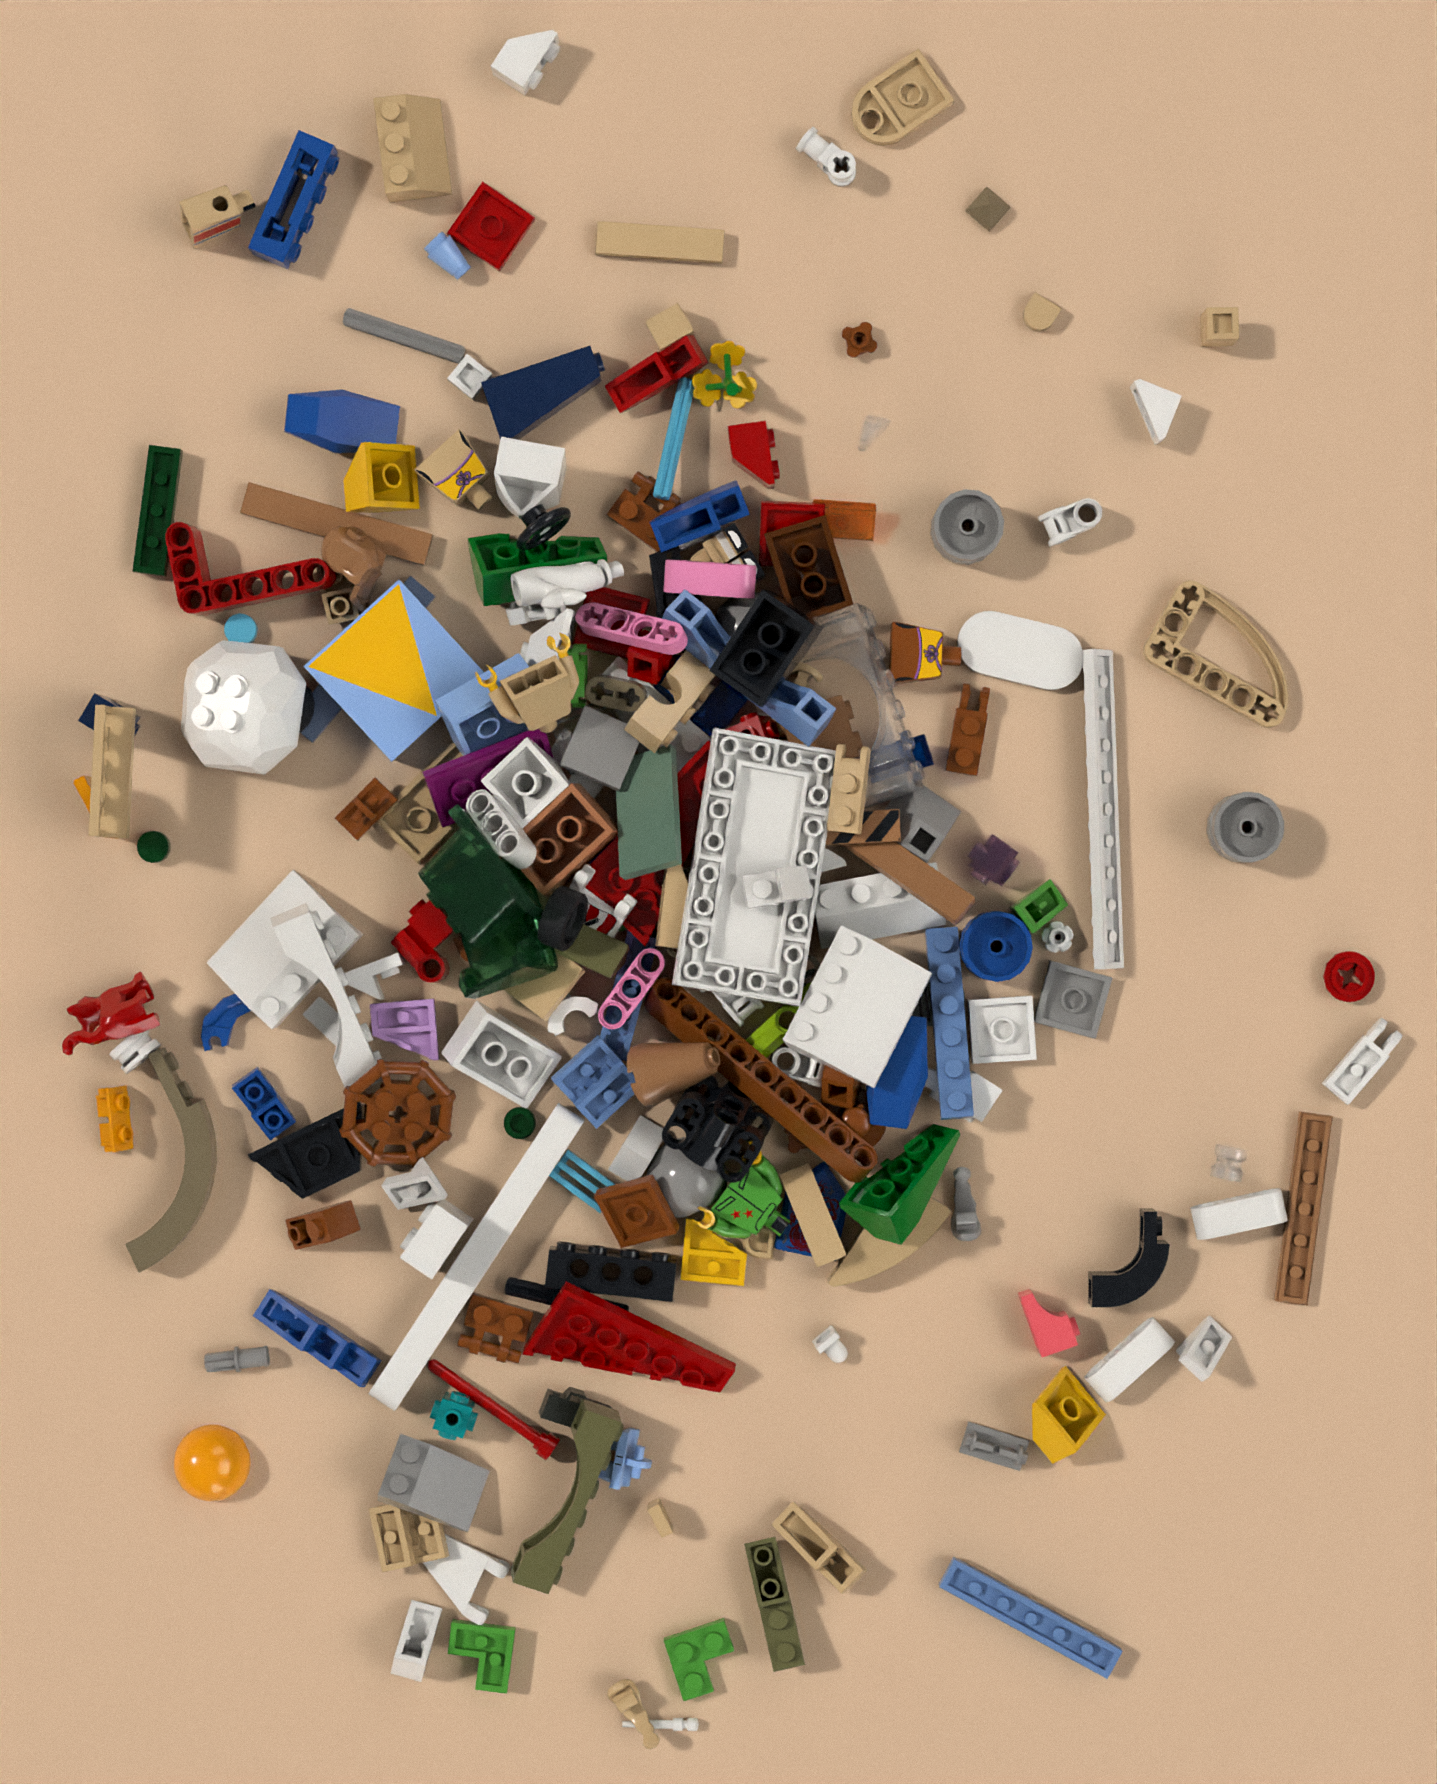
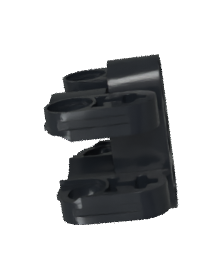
[662,1075,774,1183]

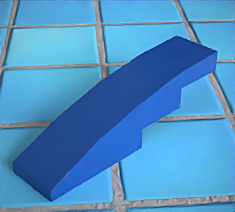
[253,1289,382,1387]

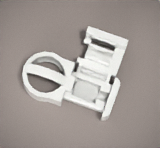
[506,601,567,625]

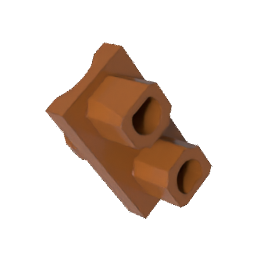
[335,777,398,841]

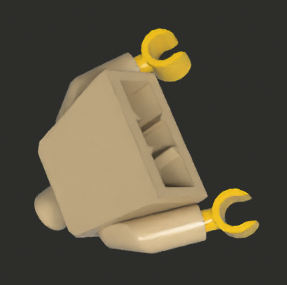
[475,632,580,733]

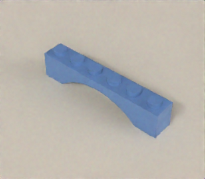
[662,589,836,747]

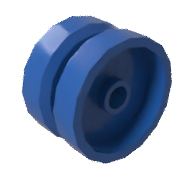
[959,911,1033,982]

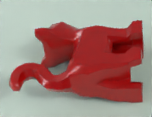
[62,972,160,1056]

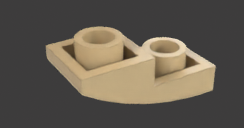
[316,565,360,625]

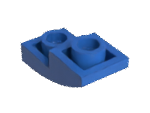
[232,1067,296,1141]

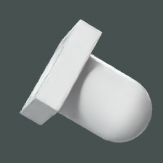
[812,1325,848,1363]

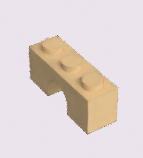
[624,650,716,753]

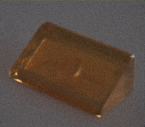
[813,499,876,541]

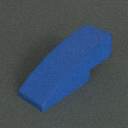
[650,480,750,552]

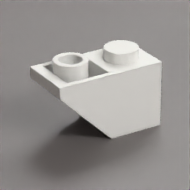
[491,30,560,95]

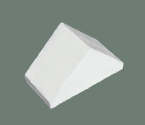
[1130,379,1182,445]
[608,1115,663,1181]

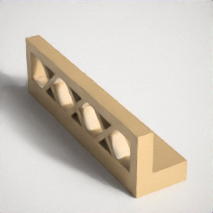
[88,705,136,838]

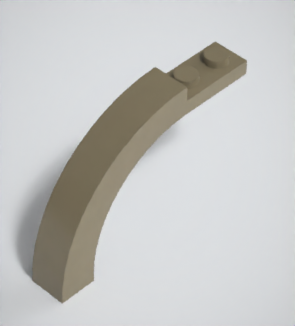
[125,1048,217,1273]

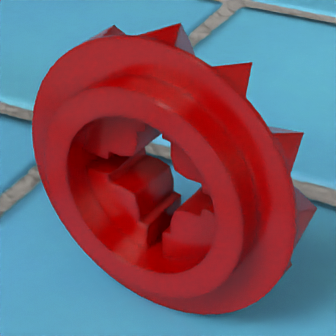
[1322,951,1375,1002]

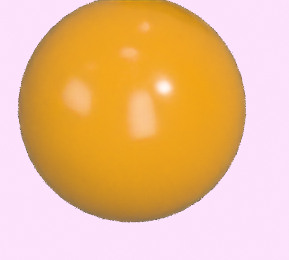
[174,1425,250,1501]

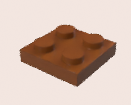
[594,1174,680,1248]

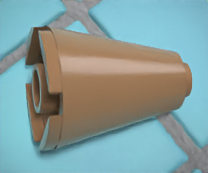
[627,1042,720,1106]

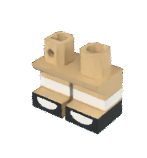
[690,523,765,599]

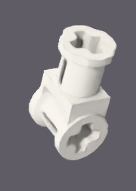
[796,127,856,187]

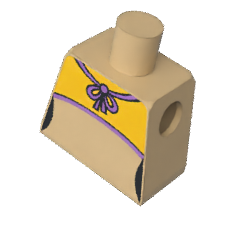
[414,429,493,510]

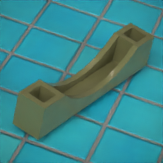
[510,1399,624,1594]

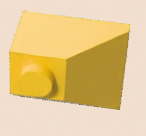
[343,442,420,513]
[1032,1366,1106,1464]

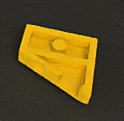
[680,1217,747,1286]

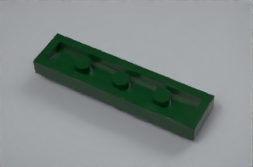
[132,445,183,577]

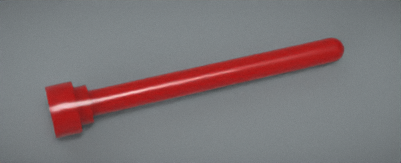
[427,1359,561,1461]

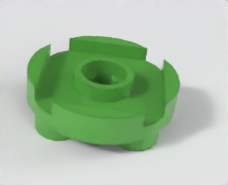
[567,644,588,708]

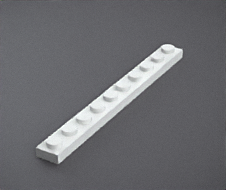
[1082,649,1124,969]

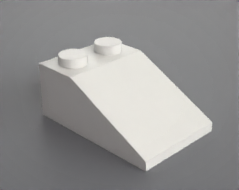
[441,1000,562,1108]

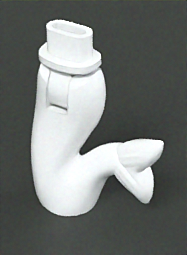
[511,559,624,609]

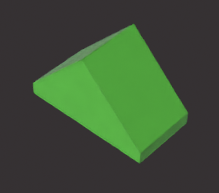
[1009,879,1068,934]

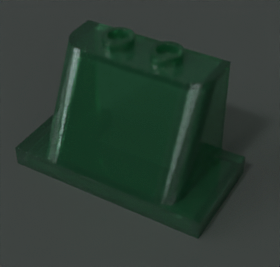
[418,804,544,949]

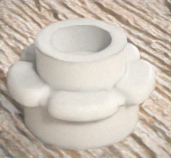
[1042,921,1073,953]

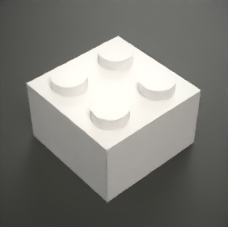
[400,1199,473,1279]

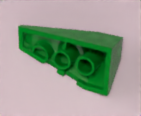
[468,533,607,606]
[839,1124,961,1245]

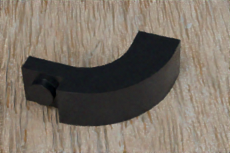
[1088,1208,1170,1307]

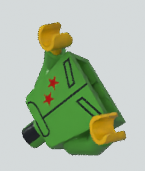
[692,1142,791,1239]

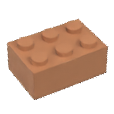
[520,783,618,896]

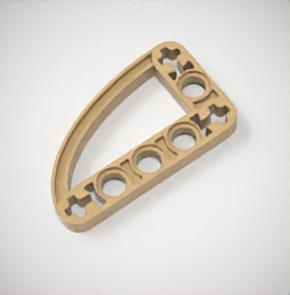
[1143,580,1289,728]

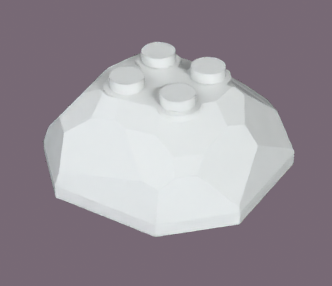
[181,640,306,775]

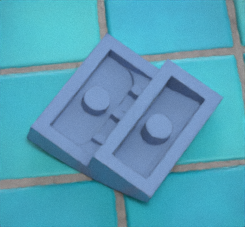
[551,1035,635,1129]

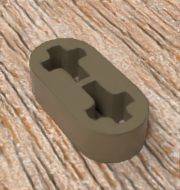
[585,675,647,712]

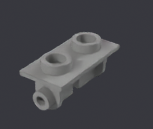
[959,1421,1029,1471]

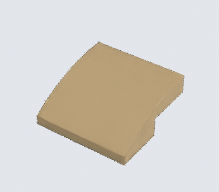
[500,938,586,1022]
[369,1504,449,1573]

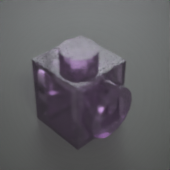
[967,834,1020,886]

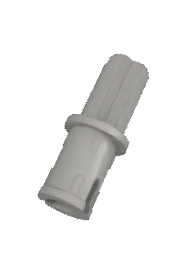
[204,1346,270,1372]

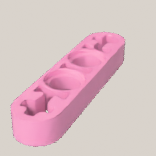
[575,603,688,655]

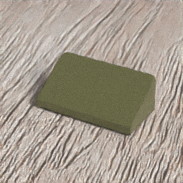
[555,924,629,978]

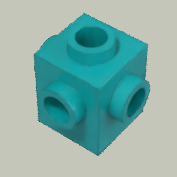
[430,1391,478,1440]

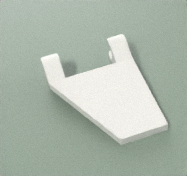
[423,1534,510,1625]

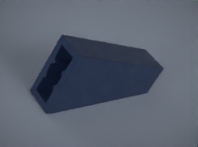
[481,345,605,440]

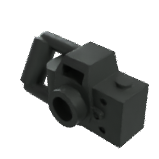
[539,1387,612,1427]

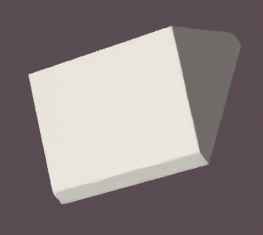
[481,737,570,829]

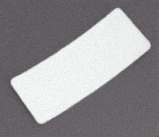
[303,997,339,1046]

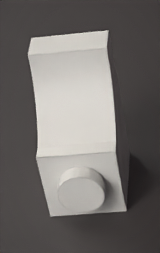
[391,1600,442,1682]

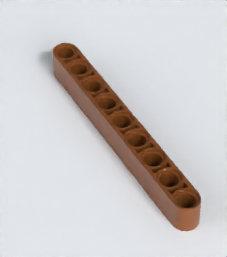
[644,977,878,1183]

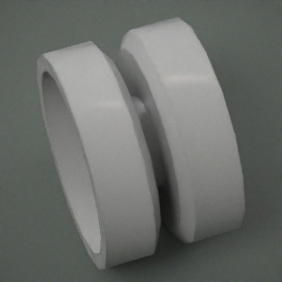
[930,489,1004,565]
[1206,792,1284,863]

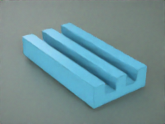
[549,1149,615,1213]

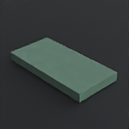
[616,744,682,880]

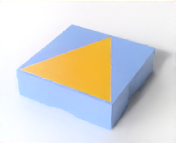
[304,579,484,762]

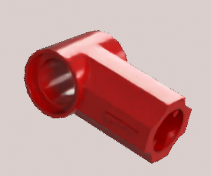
[390,924,450,983]

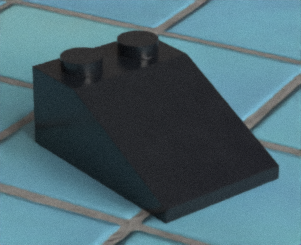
[709,589,824,707]

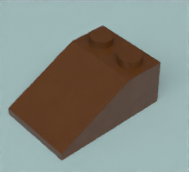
[764,515,854,624]

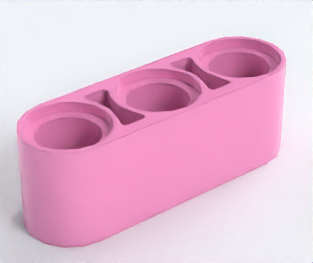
[663,560,756,598]
[598,948,665,1029]

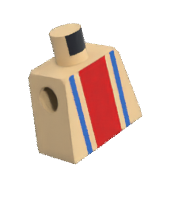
[179,185,255,249]

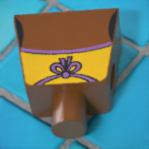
[888,622,961,685]

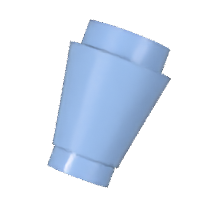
[424,231,471,280]

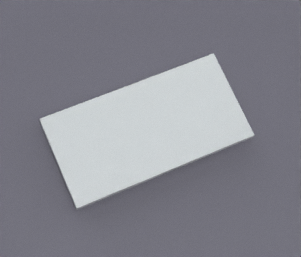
[672,728,836,1006]

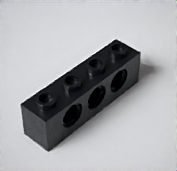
[545,1241,677,1302]

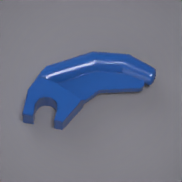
[201,994,251,1051]

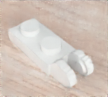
[1322,1018,1403,1105]

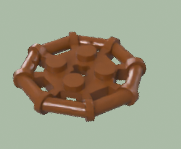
[339,1058,456,1167]

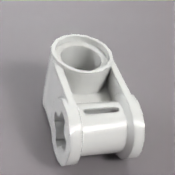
[1038,498,1102,547]
[712,992,765,1027]
[770,1046,825,1088]

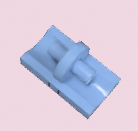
[599,1428,652,1490]

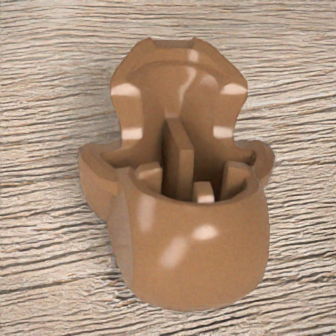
[321,526,387,611]

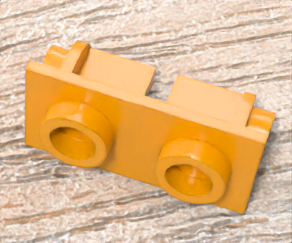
[95,1085,134,1152]

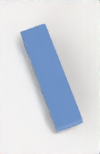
[600,931,657,1061]

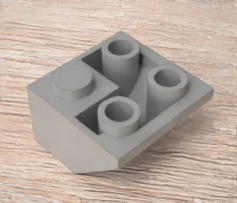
[884,775,961,863]

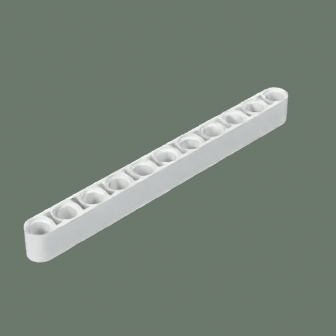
[368,1103,585,1411]

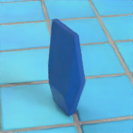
[284,389,400,454]
[866,1016,928,1129]

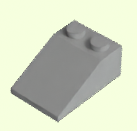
[377,1434,490,1532]

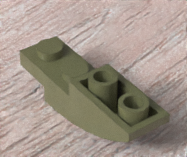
[744,1536,805,1672]

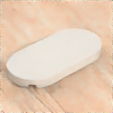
[957,611,1083,690]

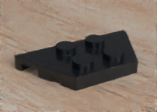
[248,1102,362,1199]

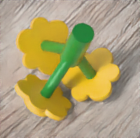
[692,341,757,409]

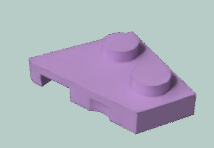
[370,998,440,1060]

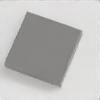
[559,706,639,791]
[1034,961,1112,1039]

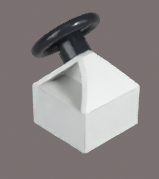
[494,437,571,551]

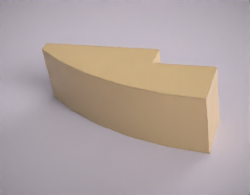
[779,1162,847,1267]
[771,1501,868,1594]

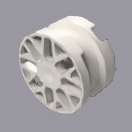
[109,1030,161,1074]

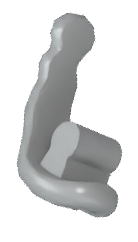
[951,1167,981,1241]

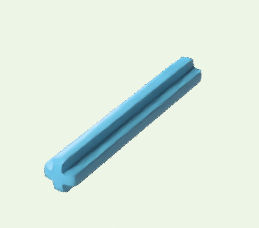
[653,377,695,500]

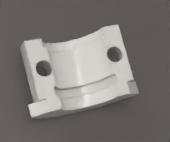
[548,993,599,1036]

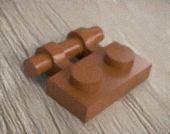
[606,471,683,552]
[457,1293,534,1364]

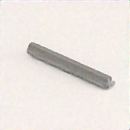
[343,308,466,364]

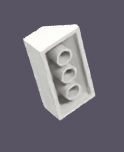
[815,862,946,949]

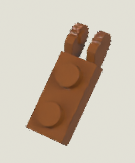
[945,683,990,776]

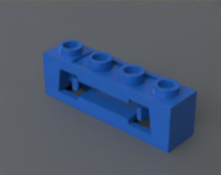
[248,130,340,269]

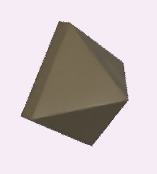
[966,187,1011,232]

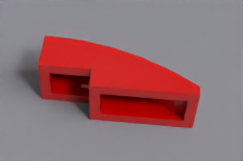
[604,335,709,413]

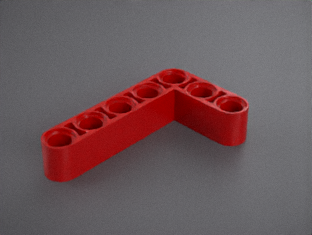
[165,522,337,616]

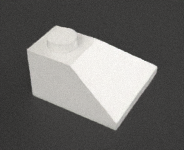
[520,608,576,667]

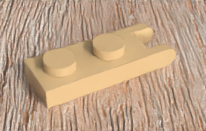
[827,744,871,834]

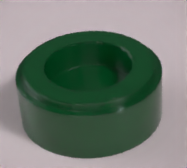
[137,831,171,863]
[504,1107,536,1139]

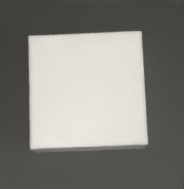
[447,354,493,400]

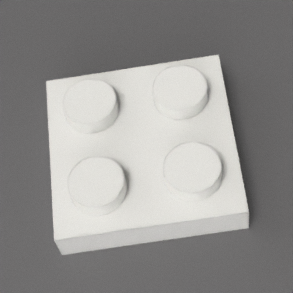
[968,995,1037,1064]

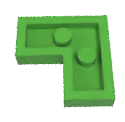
[664,1618,734,1701]
[448,1619,516,1694]

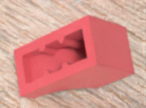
[1018,1289,1080,1358]

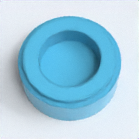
[224,613,258,643]

